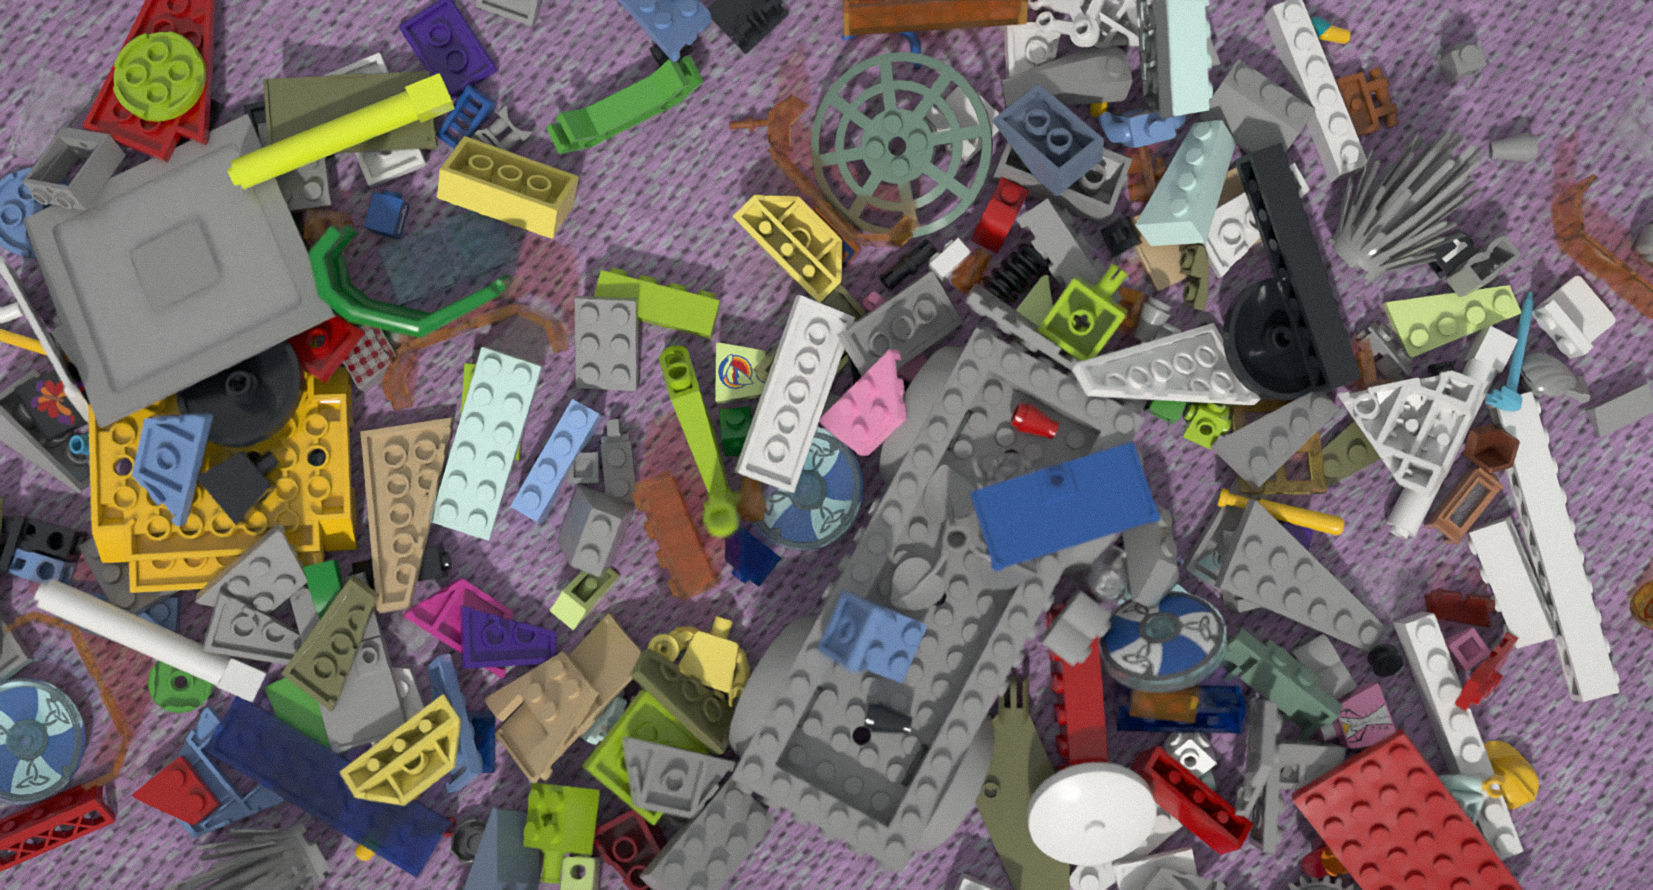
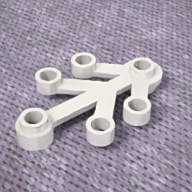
[1026,0,1105,48]

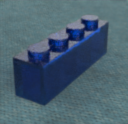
[1113,683,1247,734]

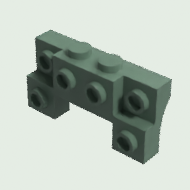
[1204,627,1343,741]

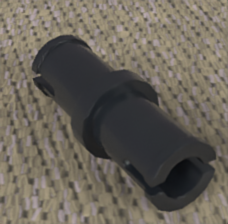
[879,238,937,291]

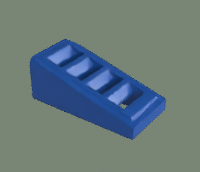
[436,85,498,149]

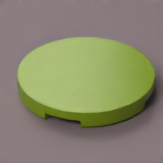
[113,31,206,121]

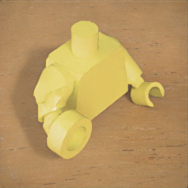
[648,616,751,706]

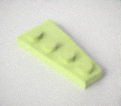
[1383,285,1522,358]

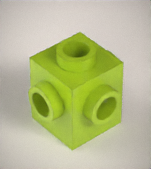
[1183,402,1232,450]

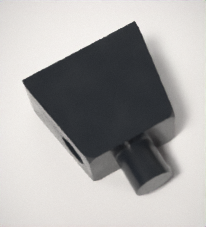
[196,450,281,525]

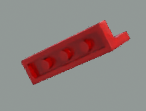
[0,777,116,872]

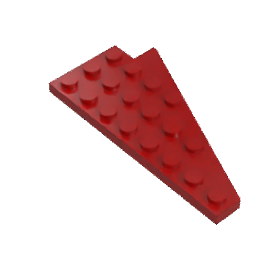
[82,0,216,163]

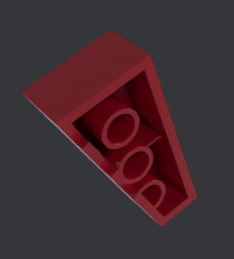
[593,808,668,890]

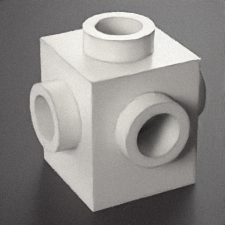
[1164,724,1216,778]

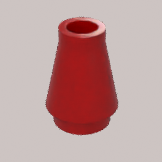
[1010,402,1059,440]

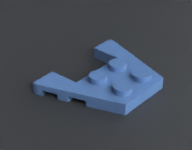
[171,706,288,839]

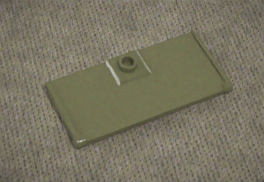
[263,71,438,154]

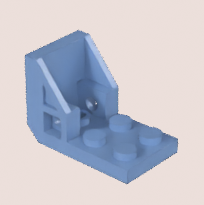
[816,590,928,683]

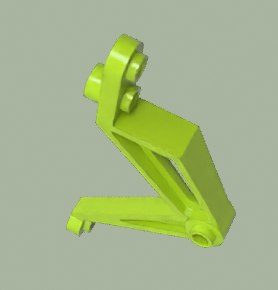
[659,345,744,537]

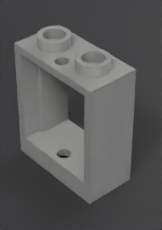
[22,127,126,211]

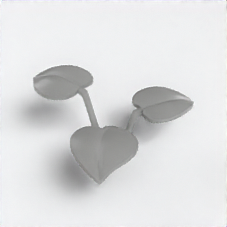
[890,464,1037,610]

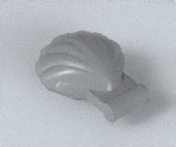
[1520,352,1591,403]

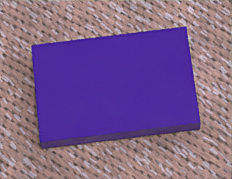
[398,0,498,100]

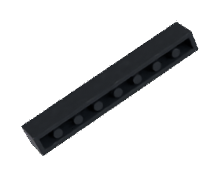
[1234,143,1362,393]

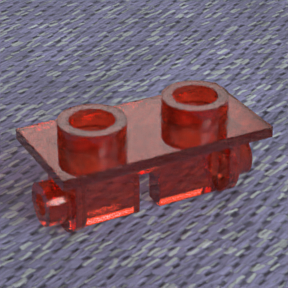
[1424,588,1495,628]

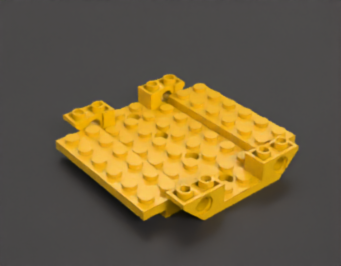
[88,338,358,593]

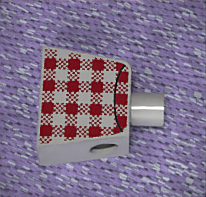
[343,325,411,392]

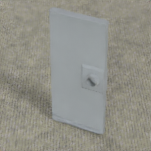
[289,572,406,754]

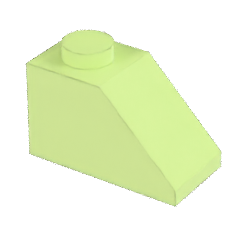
[1011,275,1053,344]
[550,568,620,630]

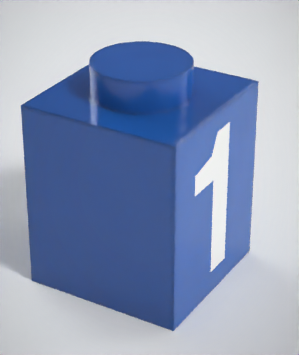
[364,190,410,240]

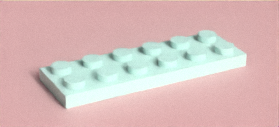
[431,346,544,541]

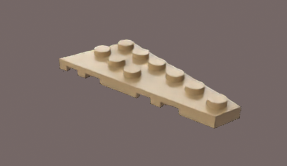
[360,417,454,613]

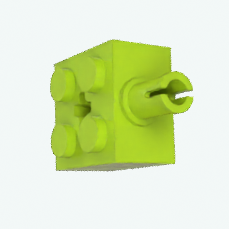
[1037,263,1129,361]
[523,783,600,884]

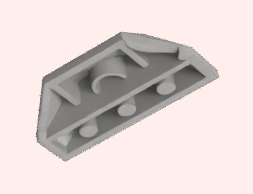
[1122,503,1180,608]

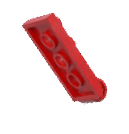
[286,315,363,384]

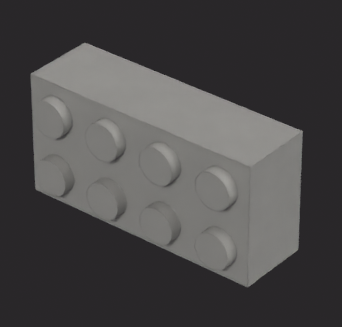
[639,777,776,890]

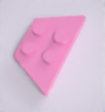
[819,349,907,455]

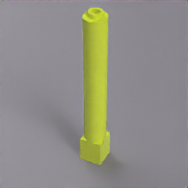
[227,73,455,190]

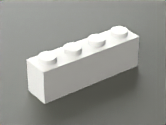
[1467,516,1558,649]

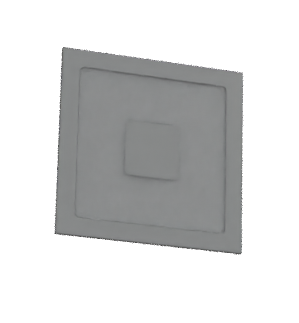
[23,114,335,428]

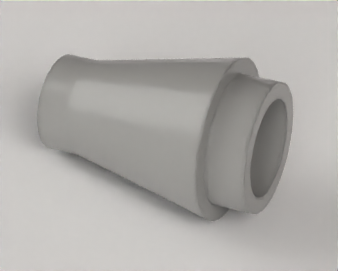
[1489,132,1538,162]
[1133,296,1172,343]

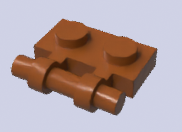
[1335,67,1399,137]

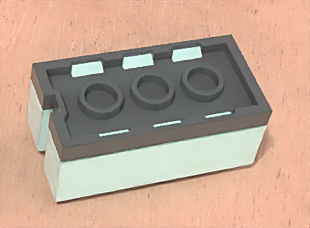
[1137,0,1213,119]

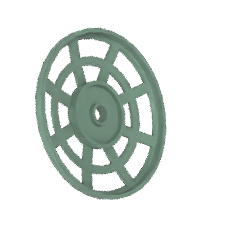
[811,52,993,239]

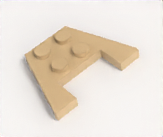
[484,651,599,780]

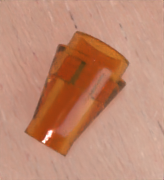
[951,248,992,294]
[737,476,768,522]

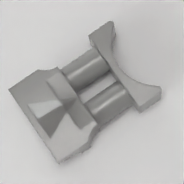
[472,105,532,151]

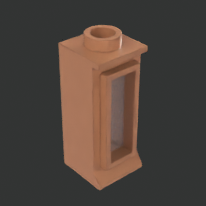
[1424,467,1504,544]

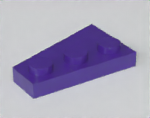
[460,605,557,669]

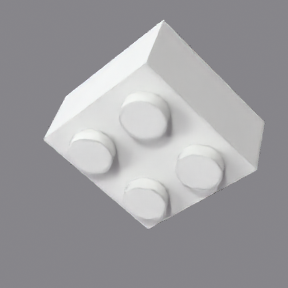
[928,238,971,284]

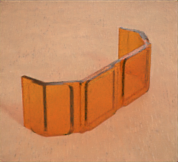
[767,93,920,247]
[1551,174,1653,319]
[381,304,569,411]
[4,611,132,790]

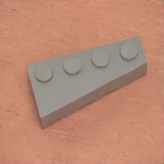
[1016,198,1123,326]

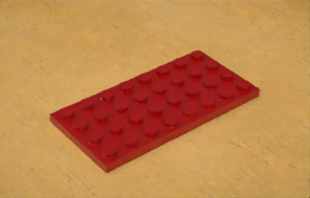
[1291,728,1524,890]

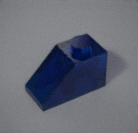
[725,524,781,587]

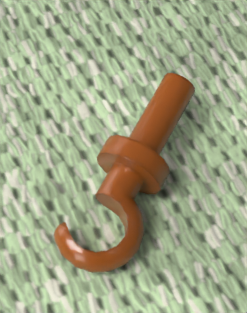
[729,116,776,132]

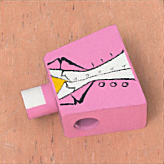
[1317,682,1396,749]

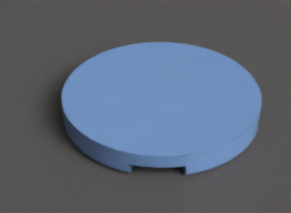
[0,168,70,258]

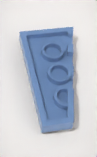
[427,654,483,793]

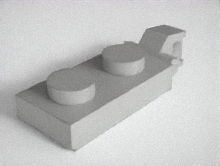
[600,419,638,503]

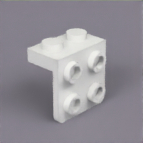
[925,86,999,165]
[1532,276,1616,359]

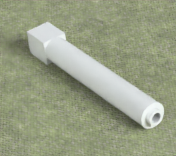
[1386,326,1518,539]
[34,579,268,702]

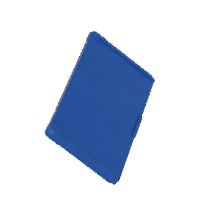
[970,441,1160,572]

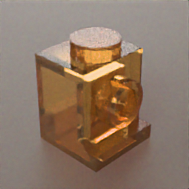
[304,208,355,244]
[1116,286,1149,334]

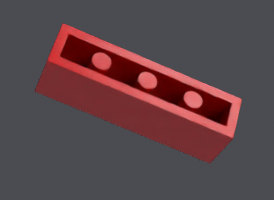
[1130,745,1253,855]

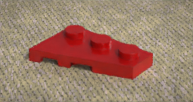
[1454,632,1519,711]

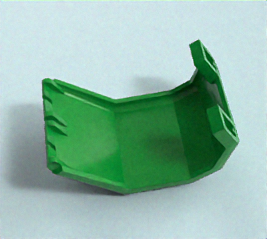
[308,224,512,338]

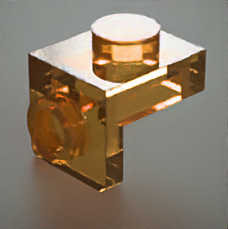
[1354,350,1395,391]

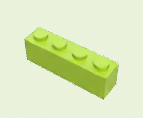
[594,268,721,339]

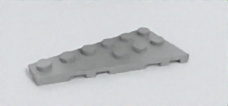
[966,283,1125,403]
[1214,499,1384,653]

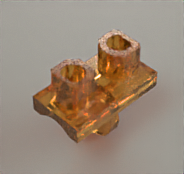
[1126,145,1169,203]

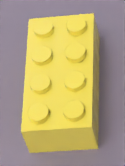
[437,136,579,239]

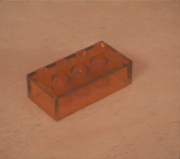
[631,470,720,602]

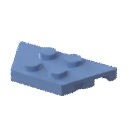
[617,0,712,62]
[132,414,213,527]

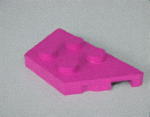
[402,578,513,679]

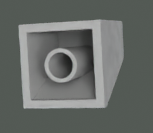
[557,484,636,577]

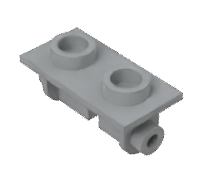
[1355,321,1413,382]

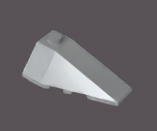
[1001,46,1133,109]
[0,369,90,493]

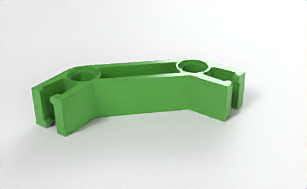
[546,55,704,154]

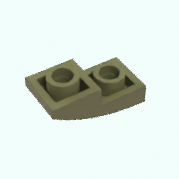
[1179,244,1209,311]

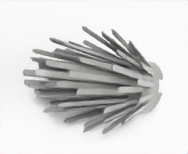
[1327,130,1482,282]
[164,822,331,890]

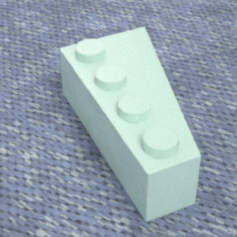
[1135,120,1236,246]

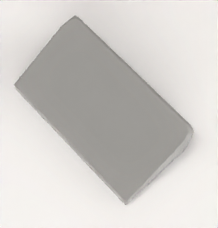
[1585,383,1653,438]

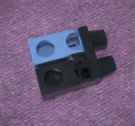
[0,515,88,586]

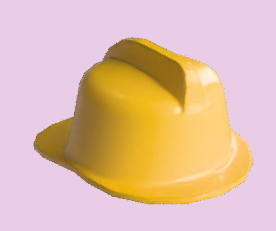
[1483,740,1539,809]

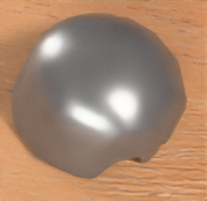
[450,818,487,866]

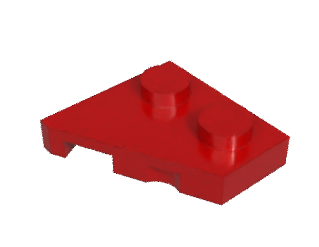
[132,755,222,825]

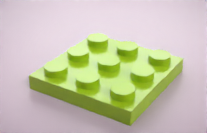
[583,689,710,825]

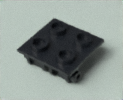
[708,0,790,55]

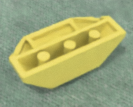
[733,195,842,303]
[340,694,461,806]

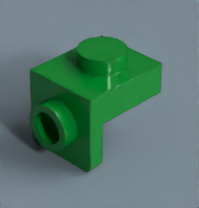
[719,406,751,457]

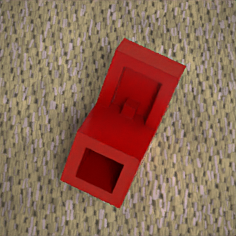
[970,177,1029,254]

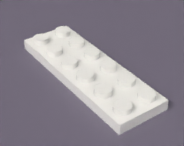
[734,295,855,493]

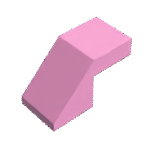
[1444,627,1491,671]

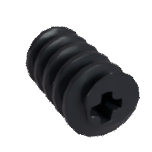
[982,243,1049,303]

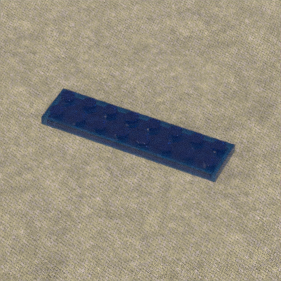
[204,696,452,878]

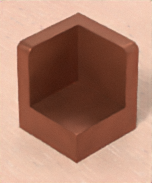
[1463,423,1520,473]

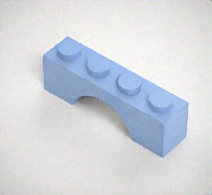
[510,399,603,523]

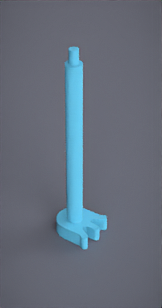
[1485,292,1534,412]

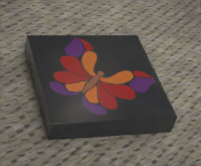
[14,363,89,443]

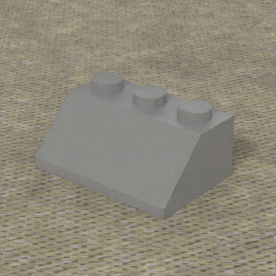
[1197,59,1315,154]

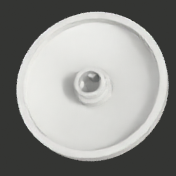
[1027,763,1156,865]

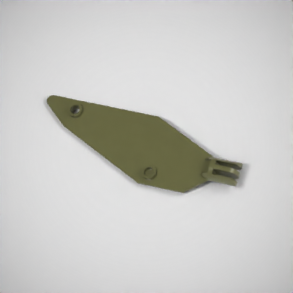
[975,675,1070,890]

